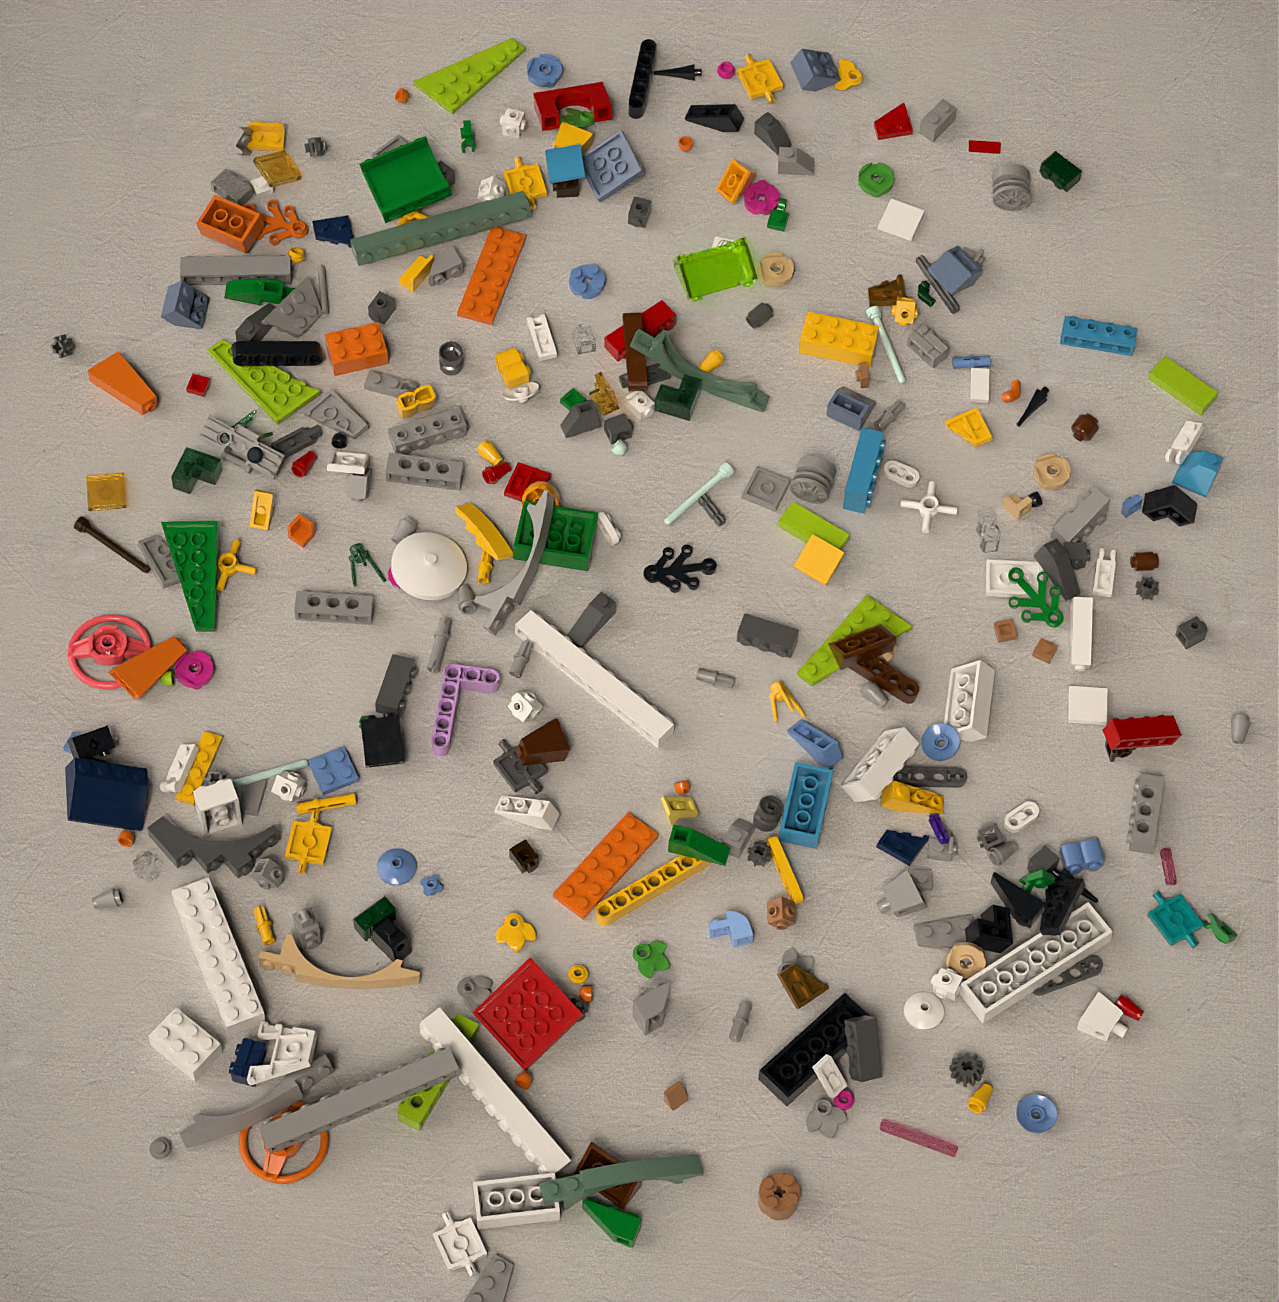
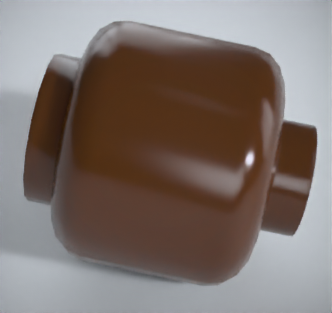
[1071,413,1099,442]

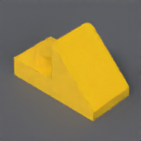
[249,489,275,530]

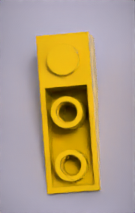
[881,781,943,814]

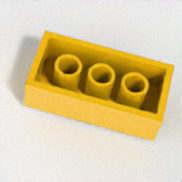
[799,311,879,368]

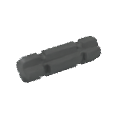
[698,494,726,527]

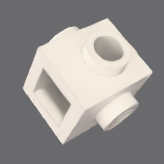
[500,108,527,138]
[477,175,506,202]
[508,691,543,722]
[271,770,305,802]
[931,968,963,1001]

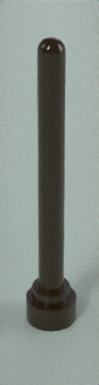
[74,516,150,573]

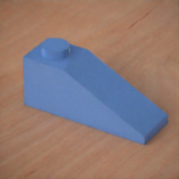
[787,719,843,769]

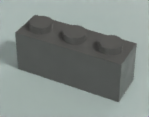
[736,613,799,658]
[375,654,417,716]
[845,1015,882,1082]

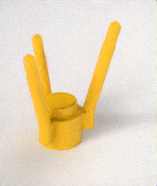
[769,681,805,722]

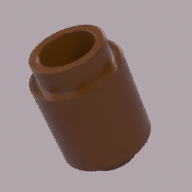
[1130,552,1159,571]

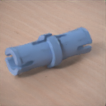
[952,355,991,369]

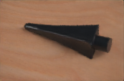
[653,64,702,81]
[1017,386,1049,427]
[1051,867,1098,903]

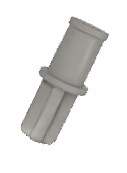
[874,400,905,432]
[508,640,533,678]
[696,668,735,688]
[729,1002,752,1042]

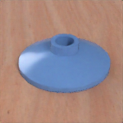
[921,723,960,761]
[377,849,416,885]
[1016,1094,1057,1133]

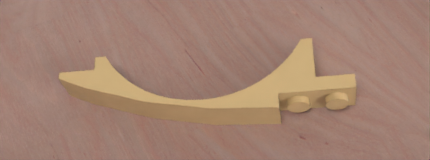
[258,934,420,989]

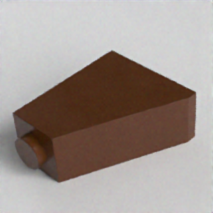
[516,719,570,766]

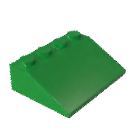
[513,501,598,571]

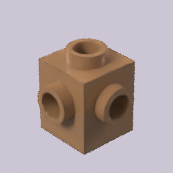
[767,896,796,930]

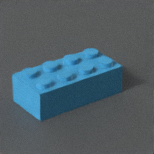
[843,428,886,514]
[779,762,834,849]

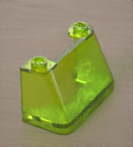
[672,237,758,302]

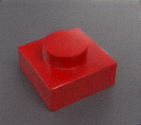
[186,373,210,397]

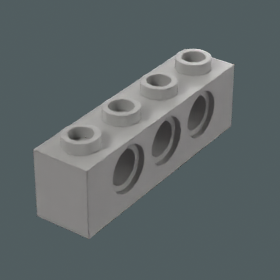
[386,453,464,491]
[294,590,374,625]
[1126,773,1164,855]

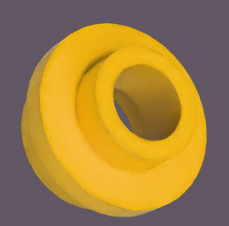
[287,247,305,263]
[568,965,588,985]

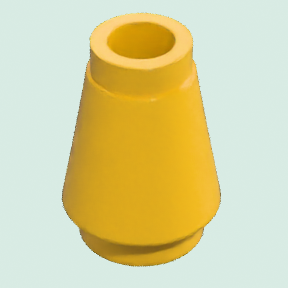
[697,349,725,373]
[476,440,504,465]
[967,1083,993,1114]

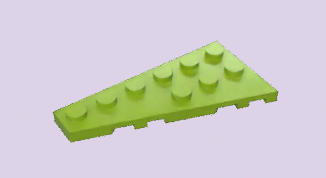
[414,38,525,115]
[208,339,321,425]
[797,595,913,686]

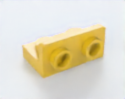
[248,122,285,152]

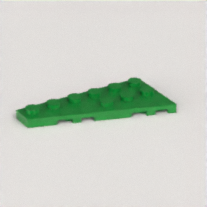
[161,521,218,632]

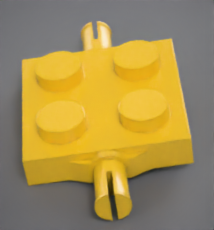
[736,54,783,104]
[503,157,547,210]
[285,811,332,874]

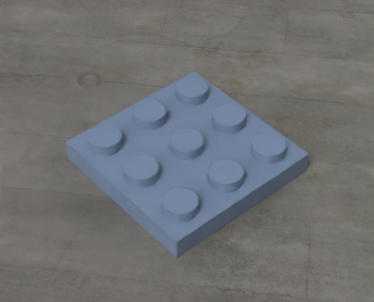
[582,129,644,202]

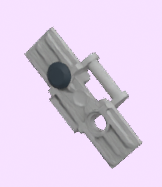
[198,415,285,479]

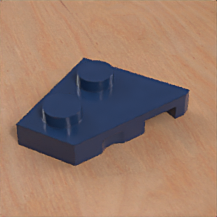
[312,215,353,248]
[876,830,929,866]

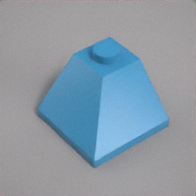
[1172,450,1223,498]

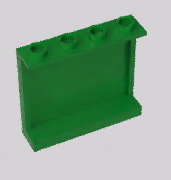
[359,136,452,223]

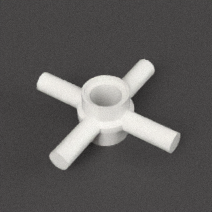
[900,481,957,533]

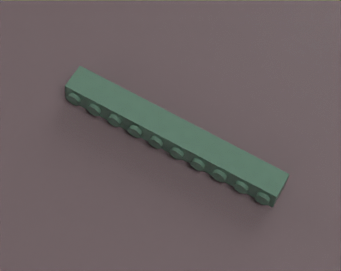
[350,191,531,266]

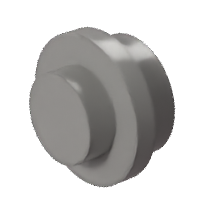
[149,1139,170,1159]

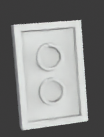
[986,559,1043,598]

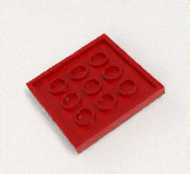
[472,957,584,1071]

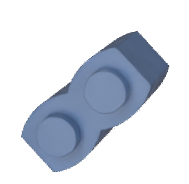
[1059,839,1105,874]

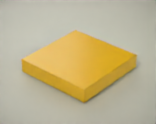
[793,534,845,586]

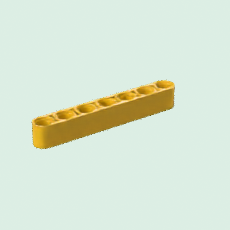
[596,855,711,926]

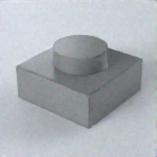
[911,870,932,891]

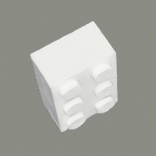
[193,779,242,837]
[148,1008,222,1081]

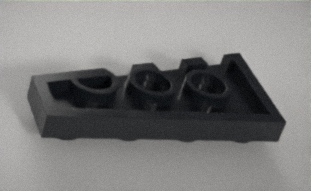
[1040,879,1085,936]

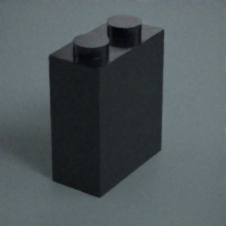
[360,713,405,768]

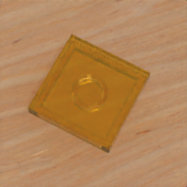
[253,150,302,187]
[86,473,126,511]

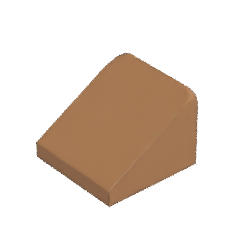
[663,1081,688,1110]

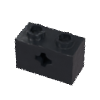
[67,725,116,760]

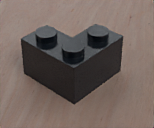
[1142,485,1198,527]
[965,905,1013,954]

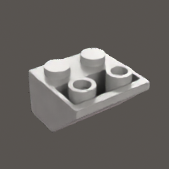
[632,982,670,1035]

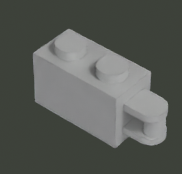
[292,907,321,951]

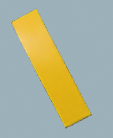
[455,503,513,561]

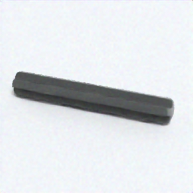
[916,255,960,314]

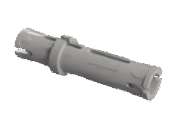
[427,617,452,673]

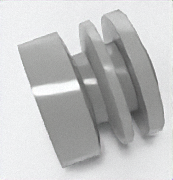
[992,164,1031,211]
[790,455,837,504]

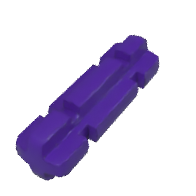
[928,814,950,844]

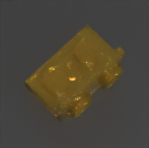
[589,372,620,416]

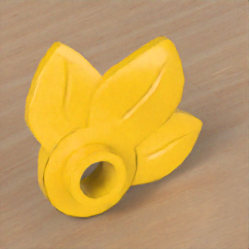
[834,59,862,91]
[496,913,536,953]

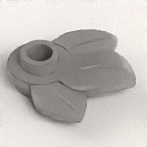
[778,949,814,976]
[457,976,493,1013]
[806,1099,847,1138]

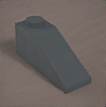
[235,303,276,342]
[1034,538,1081,601]
[567,592,616,648]

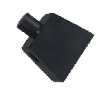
[371,919,411,962]

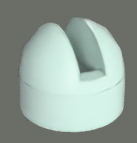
[610,439,627,456]

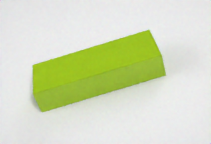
[1148,356,1218,416]
[778,502,850,550]

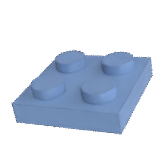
[308,746,359,795]

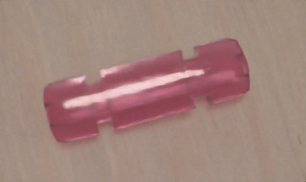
[1160,848,1177,886]

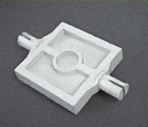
[433,1212,487,1277]

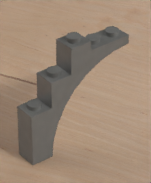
[147,816,280,878]

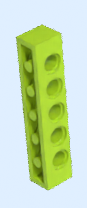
[397,1013,479,1131]

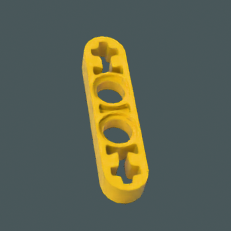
[766,835,804,905]

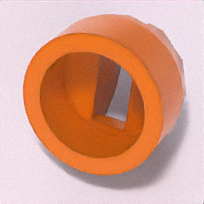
[394,88,410,103]
[678,136,693,152]
[674,780,690,795]
[117,830,134,847]
[578,986,593,1002]
[514,1072,532,1090]

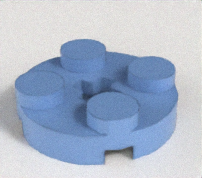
[527,54,562,88]
[569,264,606,299]

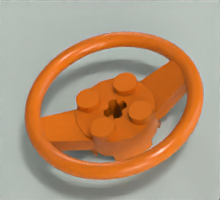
[239,1101,329,1184]

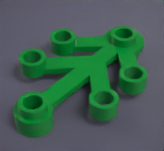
[1008,567,1064,628]

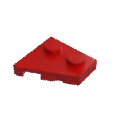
[874,103,913,140]
[504,462,551,502]

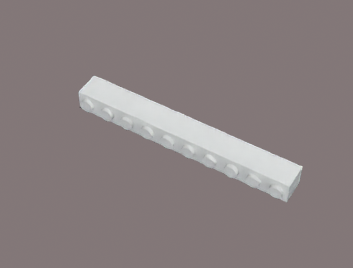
[515,610,674,748]
[419,1007,571,1177]

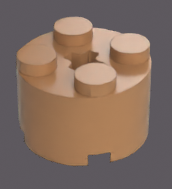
[758,1173,800,1220]

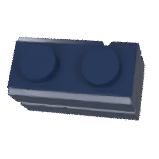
[229,1038,267,1087]

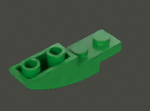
[224,279,295,305]

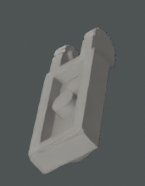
[364,370,418,398]

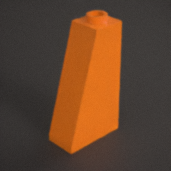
[88,352,158,415]
[108,636,187,700]

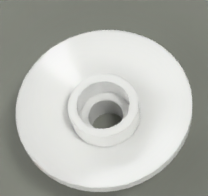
[503,382,539,403]
[904,992,944,1030]

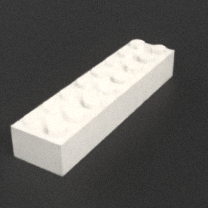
[171,877,266,1037]
[959,902,1113,1024]

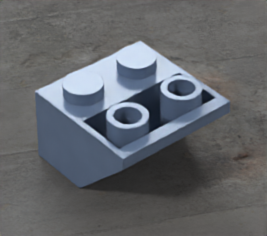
[790,49,841,92]
[927,246,983,295]
[161,280,210,329]
[826,387,876,431]

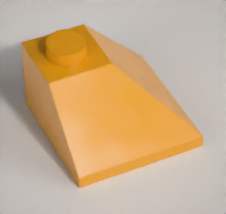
[716,159,757,204]

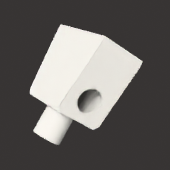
[1077,992,1129,1041]

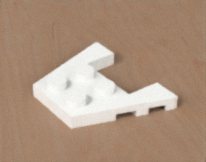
[247,1021,317,1085]

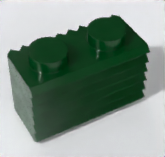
[1039,151,1082,192]
[353,896,396,941]

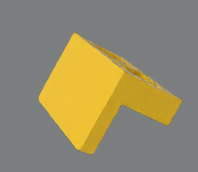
[399,254,434,292]

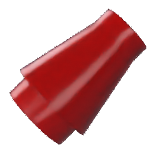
[291,451,317,478]
[482,462,511,484]
[1114,994,1144,1021]

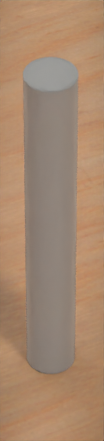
[317,265,329,315]

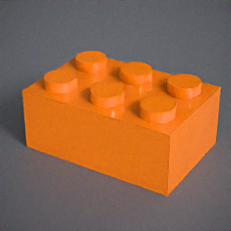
[196,195,265,254]
[325,322,388,376]

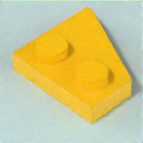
[944,407,993,447]

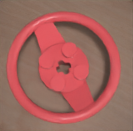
[67,614,152,690]

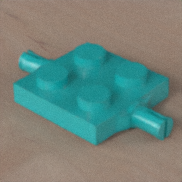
[1147,891,1204,948]

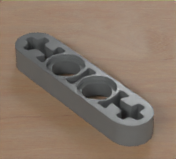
[893,767,967,788]
[1032,956,1103,996]

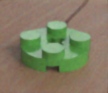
[858,162,894,198]

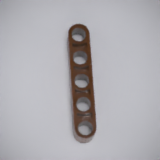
[622,312,647,392]
[848,657,919,704]

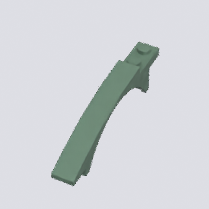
[630,329,770,412]
[539,1155,703,1210]

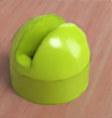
[160,671,175,686]

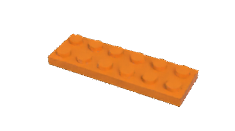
[457,227,526,325]
[553,812,659,920]

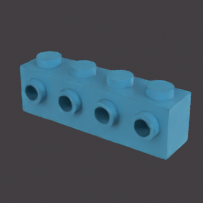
[1060,316,1137,356]

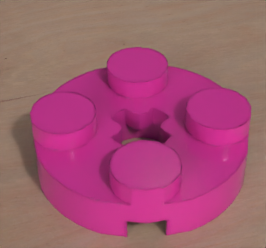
[744,180,780,215]
[175,651,214,690]

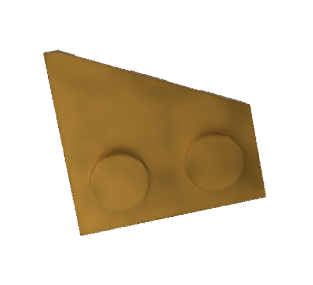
[867,275,906,307]
[777,964,829,1009]

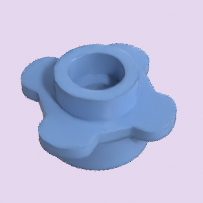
[420,875,442,896]

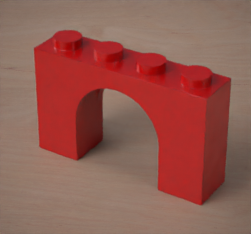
[533,82,612,131]

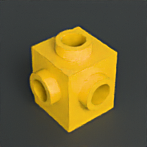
[891,296,918,326]

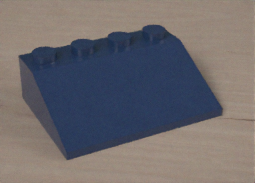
[65,757,148,831]

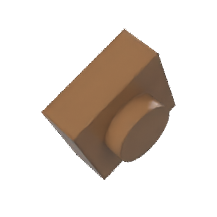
[855,362,869,388]
[993,619,1017,643]
[1032,638,1058,664]

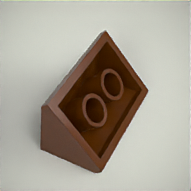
[829,624,896,670]
[574,1142,642,1209]

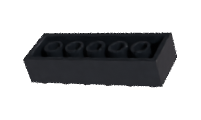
[758,993,869,1106]

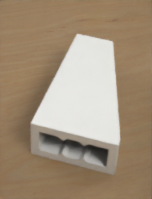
[1069,597,1093,672]

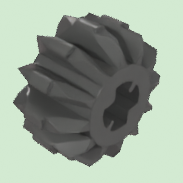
[949,1052,984,1087]

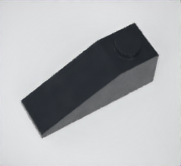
[684,104,744,132]
[991,872,1044,929]

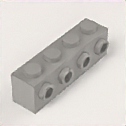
[388,407,467,455]

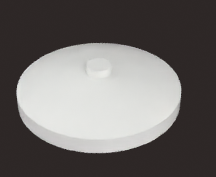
[391,532,467,600]

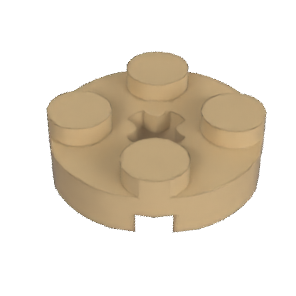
[757,252,794,287]
[1033,454,1071,490]
[946,942,987,982]

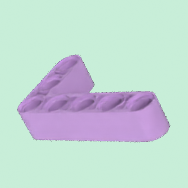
[432,664,500,756]

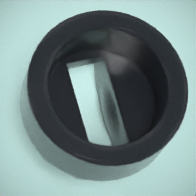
[331,432,347,449]
[1028,491,1043,507]

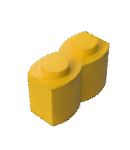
[494,347,531,389]
[396,385,436,418]

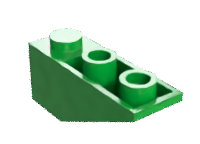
[668,825,730,866]
[582,1199,642,1248]

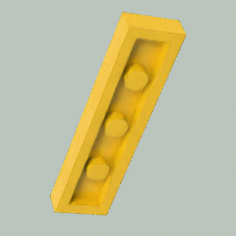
[175,731,223,806]

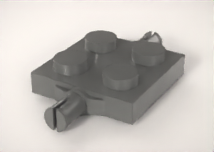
[493,739,547,794]

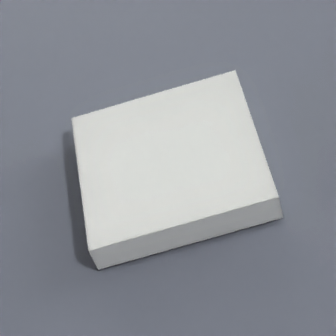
[878,199,925,241]
[327,450,370,474]
[1068,686,1108,725]

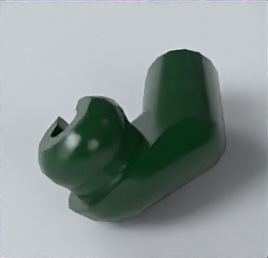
[917,281,936,307]

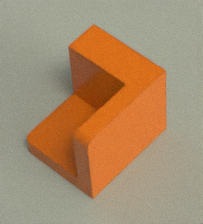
[287,514,315,548]

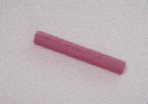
[880,1119,958,1157]

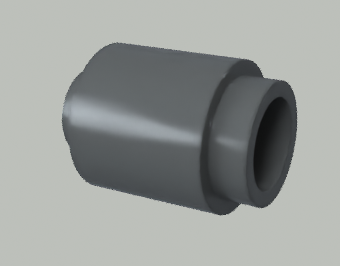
[746,302,773,329]

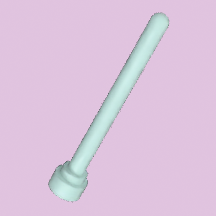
[866,306,906,383]
[664,462,734,525]
[222,759,308,789]

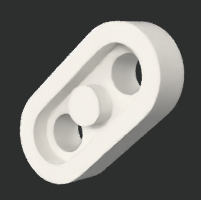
[883,460,919,488]
[597,512,621,546]
[1004,801,1039,833]

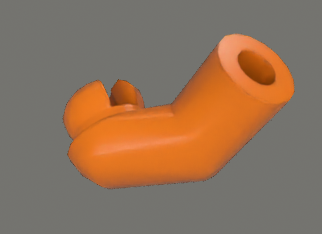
[1002,380,1021,403]

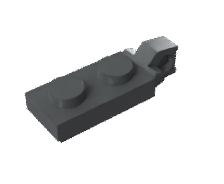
[619,363,671,388]
[271,424,322,459]

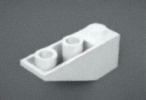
[494,795,560,830]

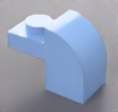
[708,911,753,948]

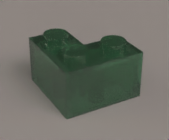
[654,374,702,421]
[171,447,222,494]

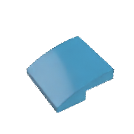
[545,144,586,184]

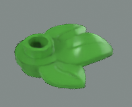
[560,107,595,128]
[633,941,670,978]

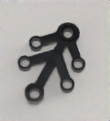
[643,544,716,593]

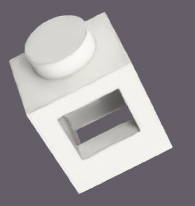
[626,391,655,421]

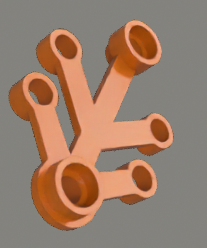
[243,200,308,246]

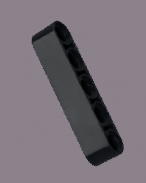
[628,39,656,119]
[231,341,323,366]

